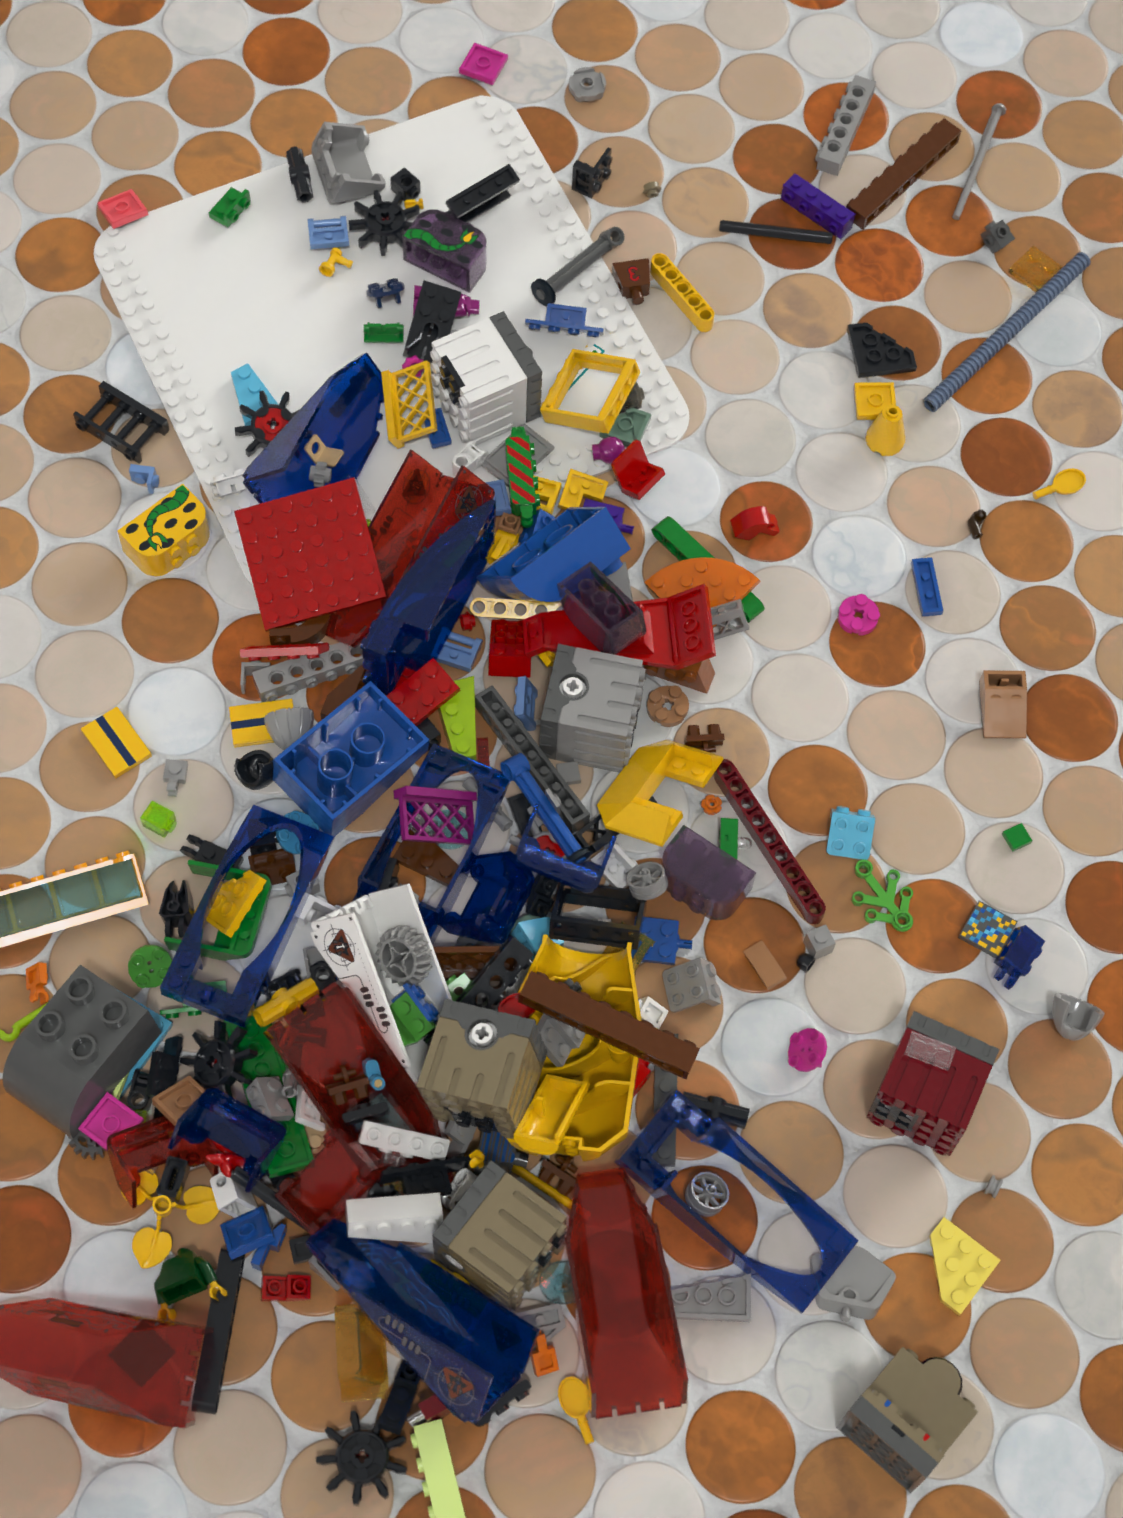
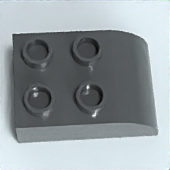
[3,965,162,1139]

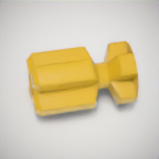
[404,198,424,209]

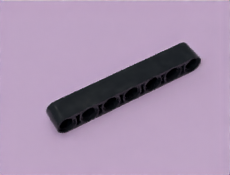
[191,1248,245,1415]

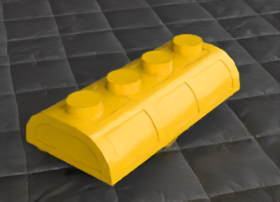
[513,1074,590,1155]

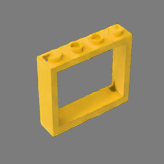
[540,349,640,434]

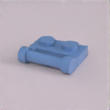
[307,216,349,249]
[431,627,483,672]
[514,676,538,731]

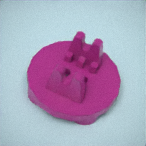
[788,1028,827,1072]

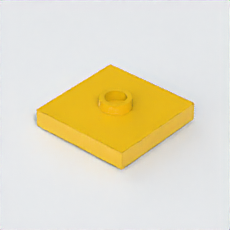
[854,382,896,420]

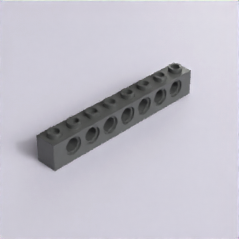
[475,685,590,833]

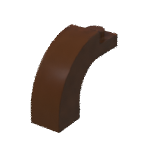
[269,613,333,645]

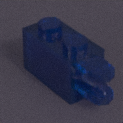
[994,925,1045,990]

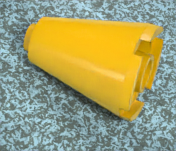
[865,405,906,456]

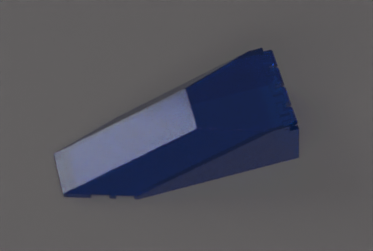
[242,352,384,504]

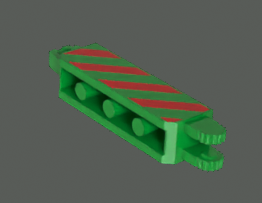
[505,426,540,528]

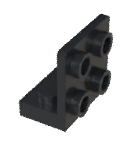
[572,147,613,199]

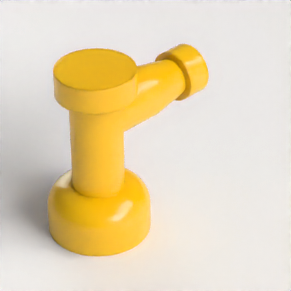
[319,247,353,277]

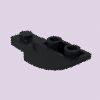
[377,1342,432,1435]

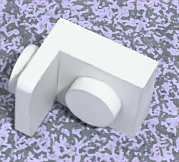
[638,996,669,1029]

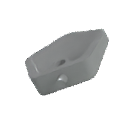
[810,1245,896,1322]

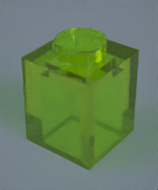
[140,801,177,838]

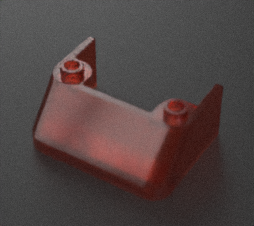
[106,1116,219,1209]

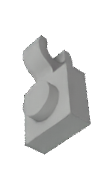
[163,759,188,797]

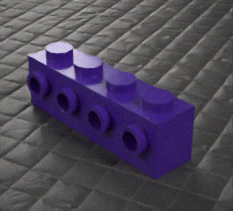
[781,173,855,240]

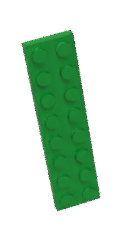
[222,1006,315,1178]

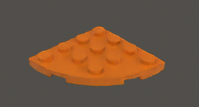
[644,557,761,628]

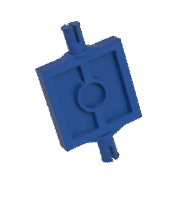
[629,916,693,965]

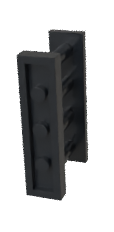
[441,164,520,231]
[73,381,169,464]

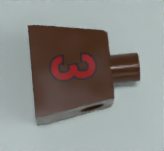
[612,258,650,305]

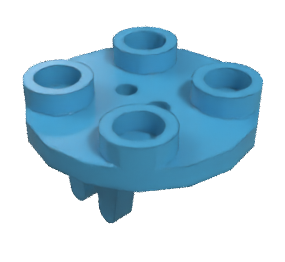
[276,811,319,854]

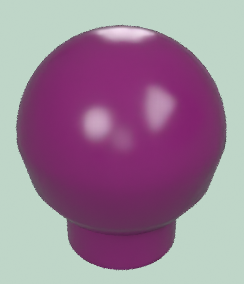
[592,436,625,464]

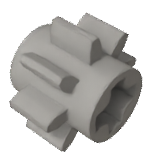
[309,461,332,487]

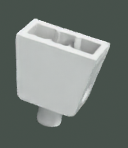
[210,1166,258,1218]

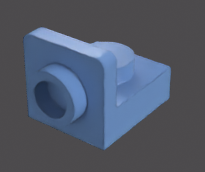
[129,464,159,494]

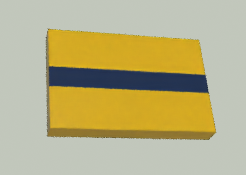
[229,699,293,748]
[81,707,152,779]

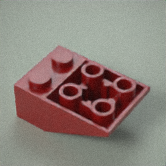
[488,619,531,678]

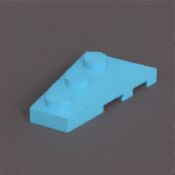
[231,363,279,426]

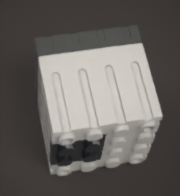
[430,311,542,445]

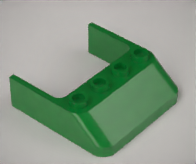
[164,860,272,961]

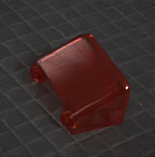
[275,1128,387,1236]

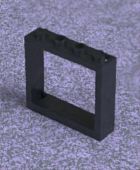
[549,880,647,950]

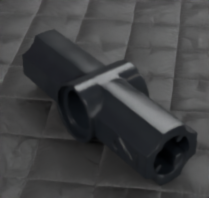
[286,146,313,203]
[679,1092,750,1129]

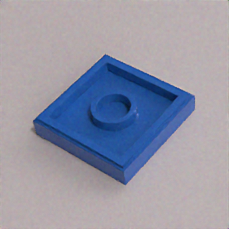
[220,1206,275,1260]

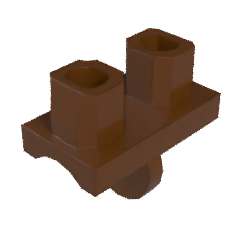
[684,724,725,753]
[325,1065,370,1106]
[538,1155,582,1196]

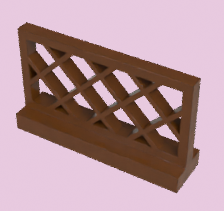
[433,946,514,981]

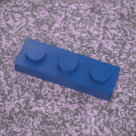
[911,557,943,617]

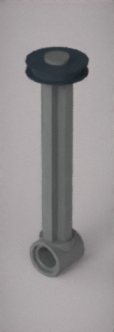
[531,227,625,307]

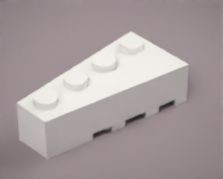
[345,1193,443,1244]

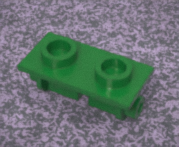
[364,322,404,342]

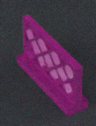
[393,786,477,846]

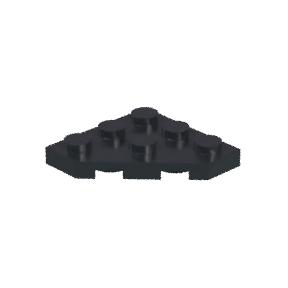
[847,323,917,378]

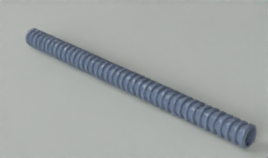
[923,252,1091,412]

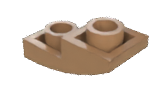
[497,504,522,535]
[743,940,787,990]

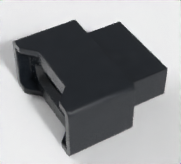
[156,1156,190,1204]

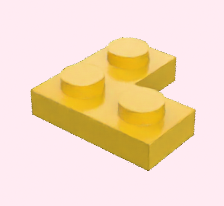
[558,469,608,510]

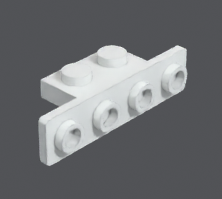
[358,1120,450,1161]

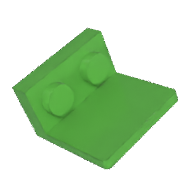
[390,992,436,1047]

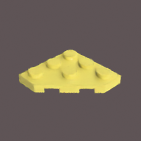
[929,1217,1001,1316]

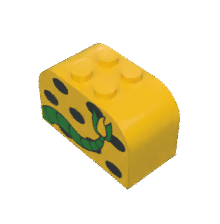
[118,484,210,576]

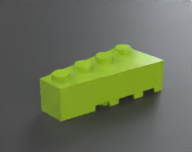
[437,676,476,771]

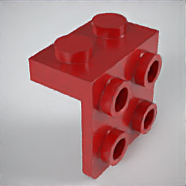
[611,440,665,500]

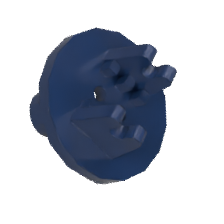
[366,278,405,308]

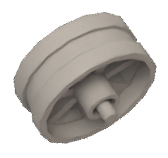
[626,862,668,900]
[685,1172,729,1217]

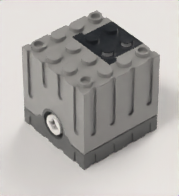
[539,644,646,773]

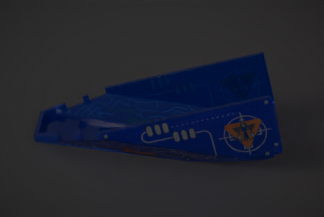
[305,1219,540,1424]

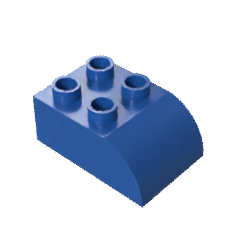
[476,507,631,602]

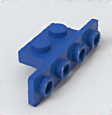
[525,303,604,337]

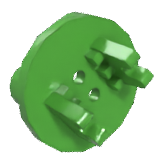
[128,945,173,988]

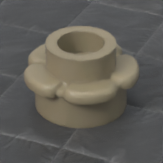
[643,182,661,198]

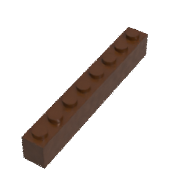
[846,118,962,230]
[518,971,700,1079]

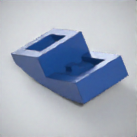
[251,1223,287,1271]

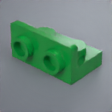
[209,187,251,228]

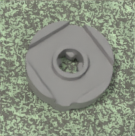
[569,67,606,102]

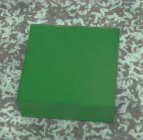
[1002,823,1033,852]

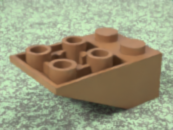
[979,670,1027,739]

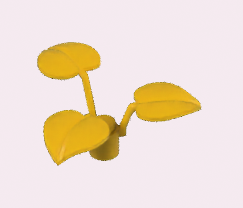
[119,1165,220,1269]

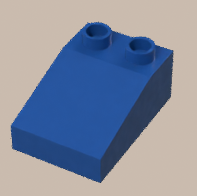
[273,681,430,839]

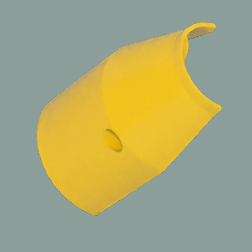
[506,934,642,1161]

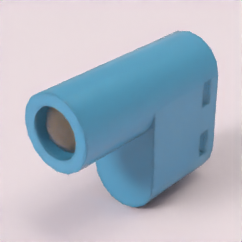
[362,1057,385,1090]

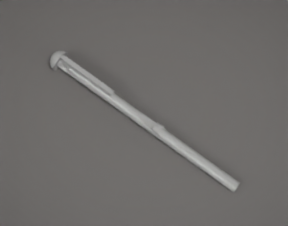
[952,103,1006,220]

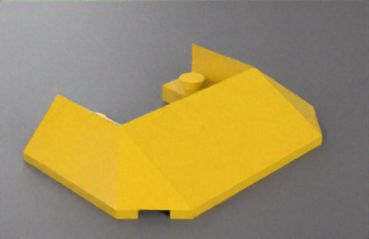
[597,740,723,847]

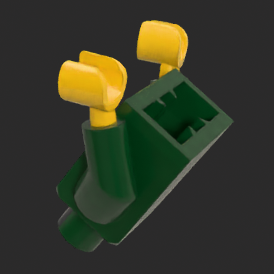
[154,1248,227,1322]

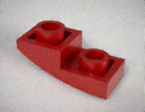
[261,1274,311,1301]

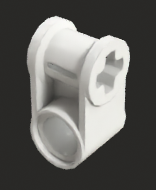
[452,440,489,479]
[441,1168,478,1211]

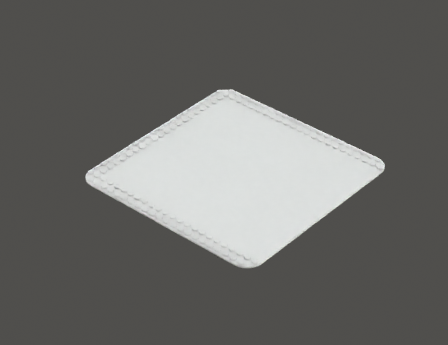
[94,95,689,587]

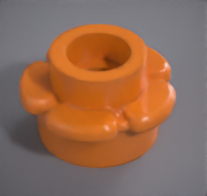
[701,795,722,815]

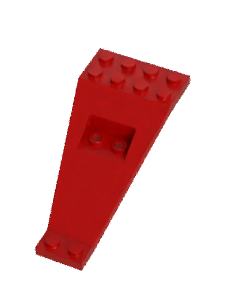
[523,584,716,670]

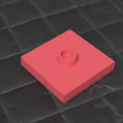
[97,189,148,229]

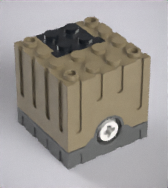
[417,999,547,1139]
[432,1161,568,1314]

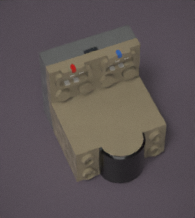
[836,1347,978,1493]

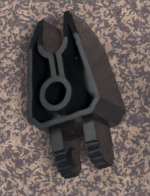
[159,880,195,938]

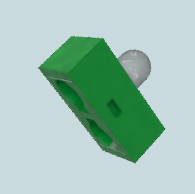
[718,818,752,867]

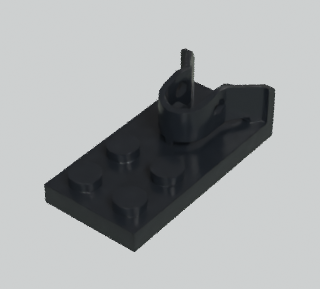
[402,280,461,363]

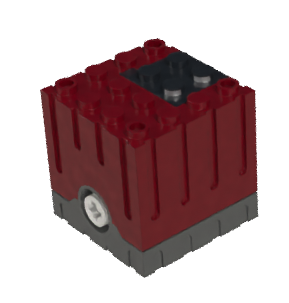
[866,1011,1000,1156]

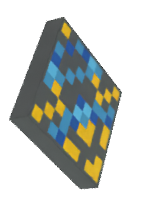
[958,901,1018,959]

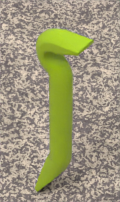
[0,1001,49,1042]

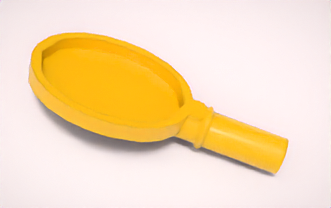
[1033,468,1086,499]
[558,1377,595,1445]

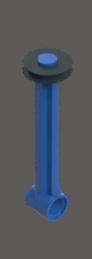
[500,753,593,870]

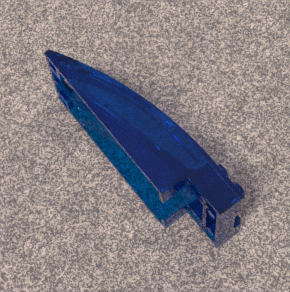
[360,499,496,696]
[352,743,510,946]
[160,804,335,1028]
[614,1090,859,1313]

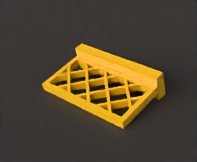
[381,360,438,449]

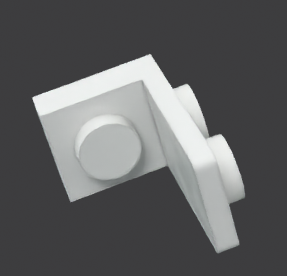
[296,894,341,927]

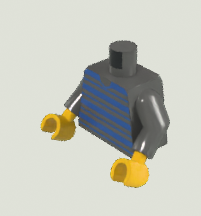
[469,1131,529,1175]

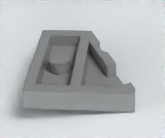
[514,1303,566,1359]

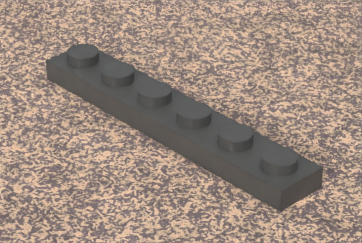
[652,1033,678,1167]

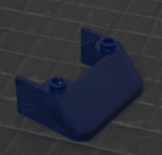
[515,804,617,893]
[168,1088,286,1193]

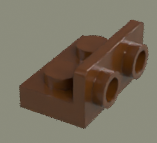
[248,849,296,885]

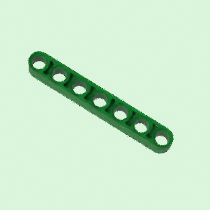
[651,516,765,623]

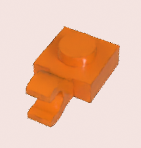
[26,962,49,1005]
[530,1330,559,1377]

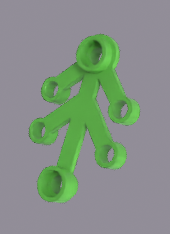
[851,859,913,932]

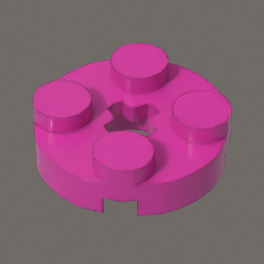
[838,594,880,635]

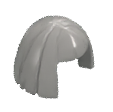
[264,707,314,750]
[1052,993,1105,1041]

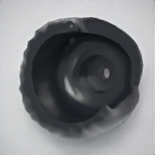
[234,750,273,790]

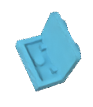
[826,806,876,860]

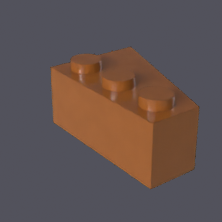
[644,659,715,694]

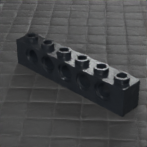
[423,935,534,1046]

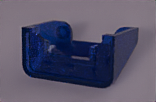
[439,851,535,944]

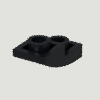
[526,868,561,918]

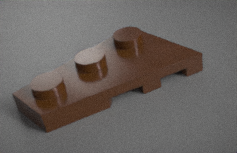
[393,825,461,889]

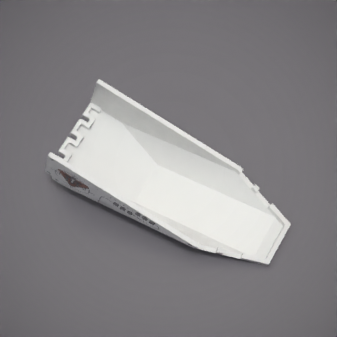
[310,883,452,1091]

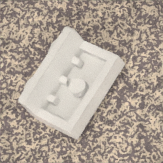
[590,840,638,888]

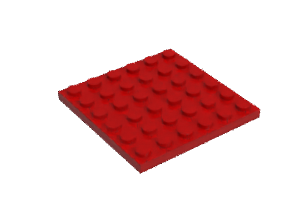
[234,477,387,631]

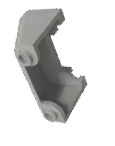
[311,122,386,203]

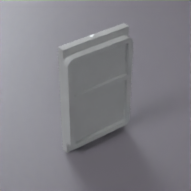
[481,424,554,487]

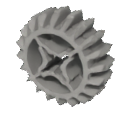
[375,926,433,986]

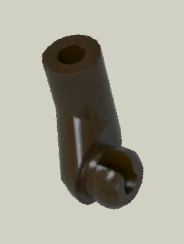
[968,509,987,539]

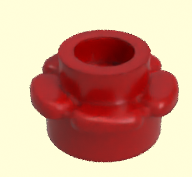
[460,611,476,632]

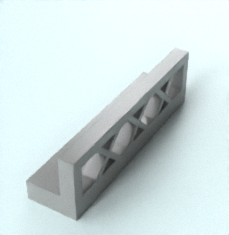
[711,599,749,640]

